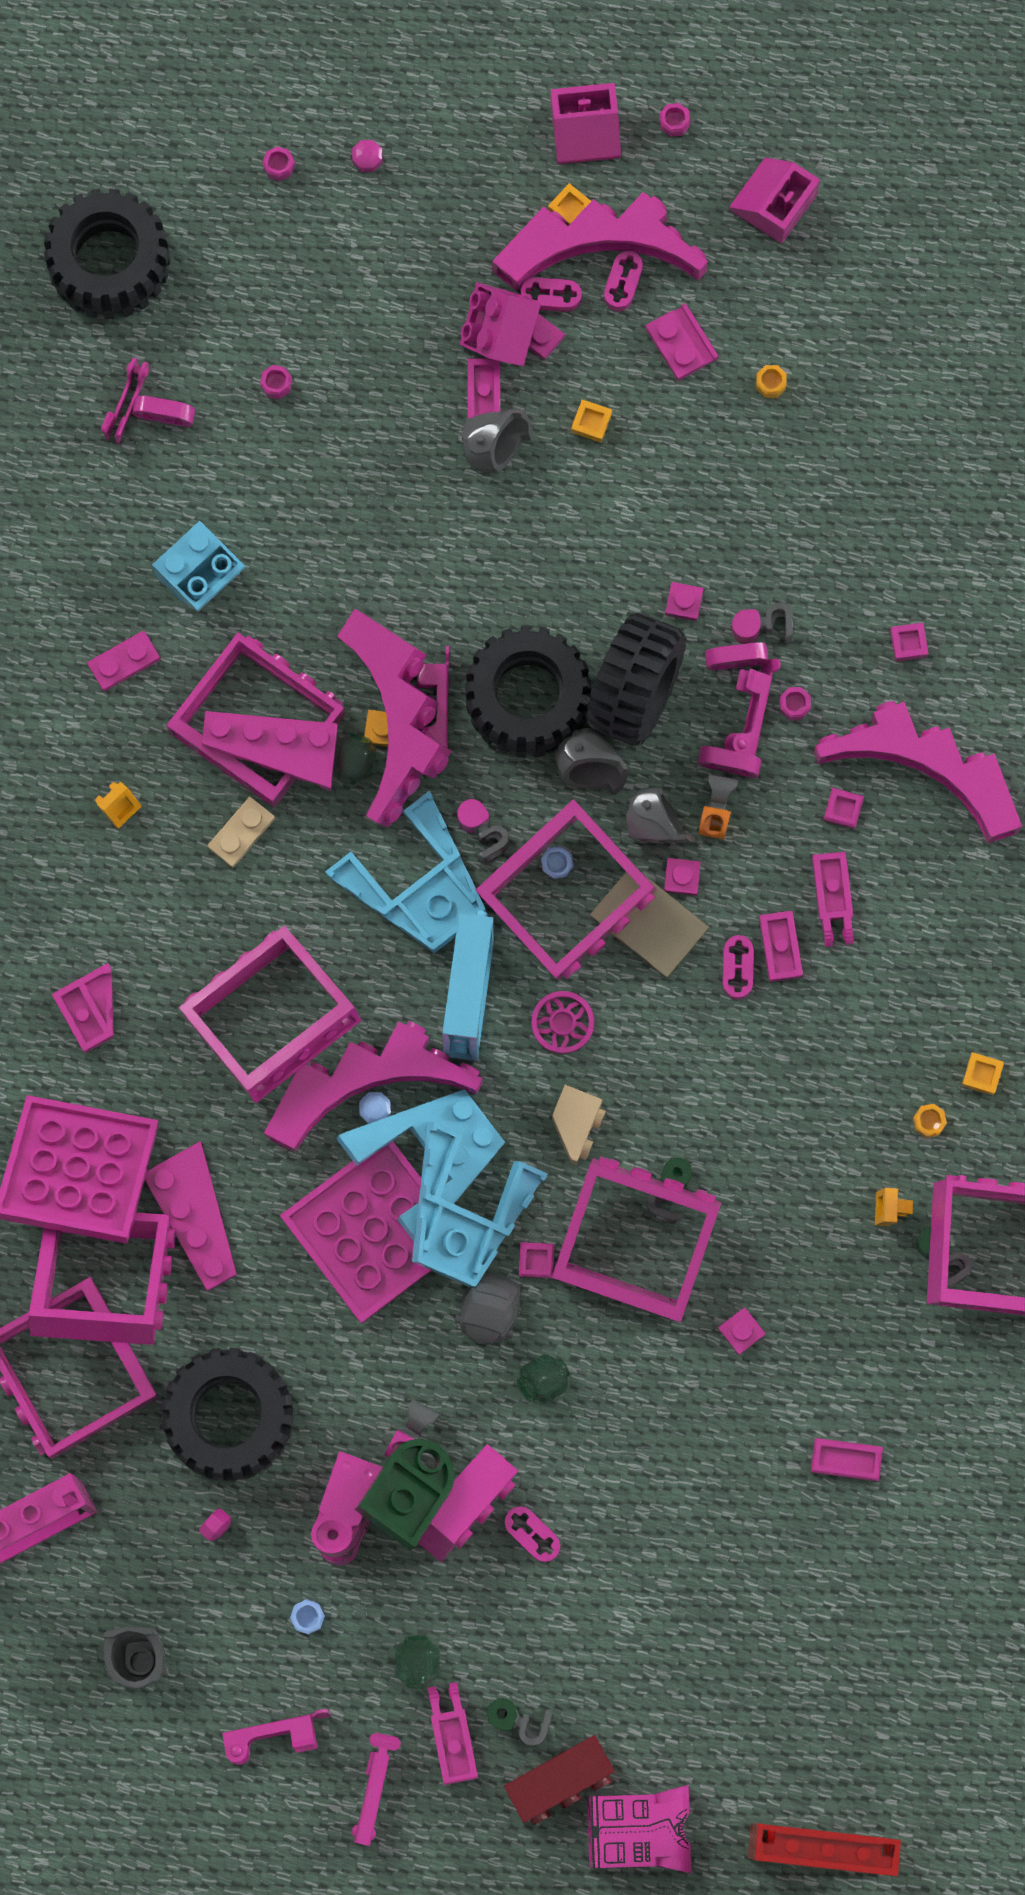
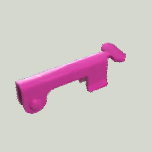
[101,358,150,444]
[417,646,449,748]
[724,659,781,756]
[222,1709,332,1765]
[352,1733,401,1846]

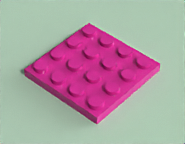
[0,1095,159,1244]
[280,1141,431,1324]

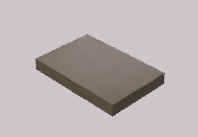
[590,872,709,979]

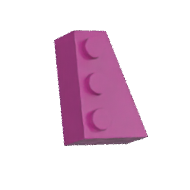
[418,1444,518,1563]

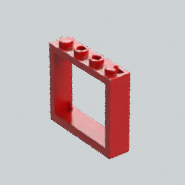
[748,1823,901,1876]

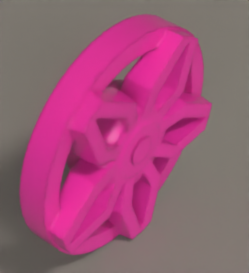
[531,991,594,1054]

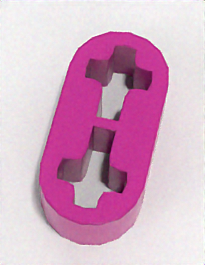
[604,251,643,312]
[521,277,582,312]
[132,396,196,427]
[705,642,769,671]
[697,746,762,778]
[722,935,754,1000]
[505,1506,560,1562]

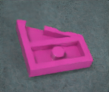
[52,963,114,1053]

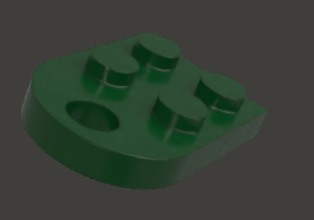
[354,1439,455,1551]

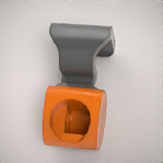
[698,774,738,840]

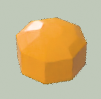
[756,365,787,398]
[913,1104,947,1138]

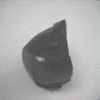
[462,410,532,473]
[555,728,628,795]
[626,788,696,844]
[455,1273,522,1344]
[103,1627,169,1690]

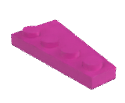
[202,711,338,791]
[145,1141,237,1292]

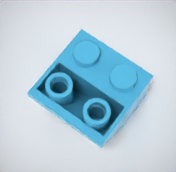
[152,521,245,612]

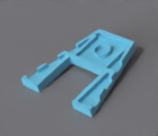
[325,791,486,954]
[337,1089,505,1242]
[412,1122,548,1287]

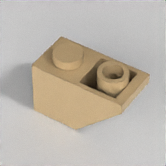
[552,1085,606,1166]

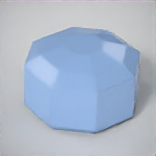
[541,846,574,879]
[359,1092,391,1124]
[290,1599,325,1635]

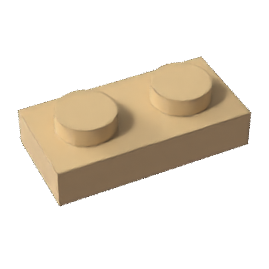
[207,796,275,868]

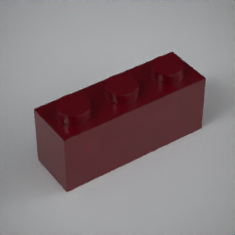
[504,1735,615,1826]

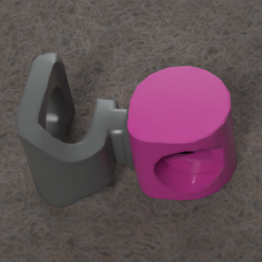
[731,603,793,645]
[457,799,509,864]
[384,1399,440,1457]

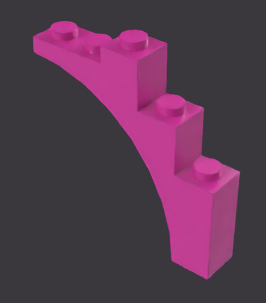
[492,192,708,292]
[337,609,452,827]
[814,701,1022,844]
[264,1021,483,1153]

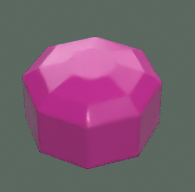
[659,103,690,137]
[352,140,382,172]
[262,146,295,181]
[260,365,292,399]
[779,687,811,720]
[199,1508,232,1541]

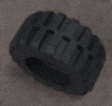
[44,188,170,320]
[586,613,687,746]
[465,625,591,758]
[161,1347,294,1482]

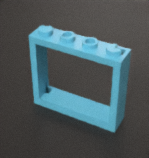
[442,910,494,1061]

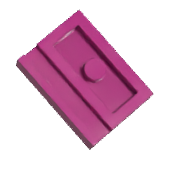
[645,303,719,381]

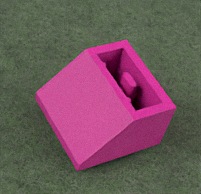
[550,83,621,165]
[729,158,820,244]
[460,282,541,366]

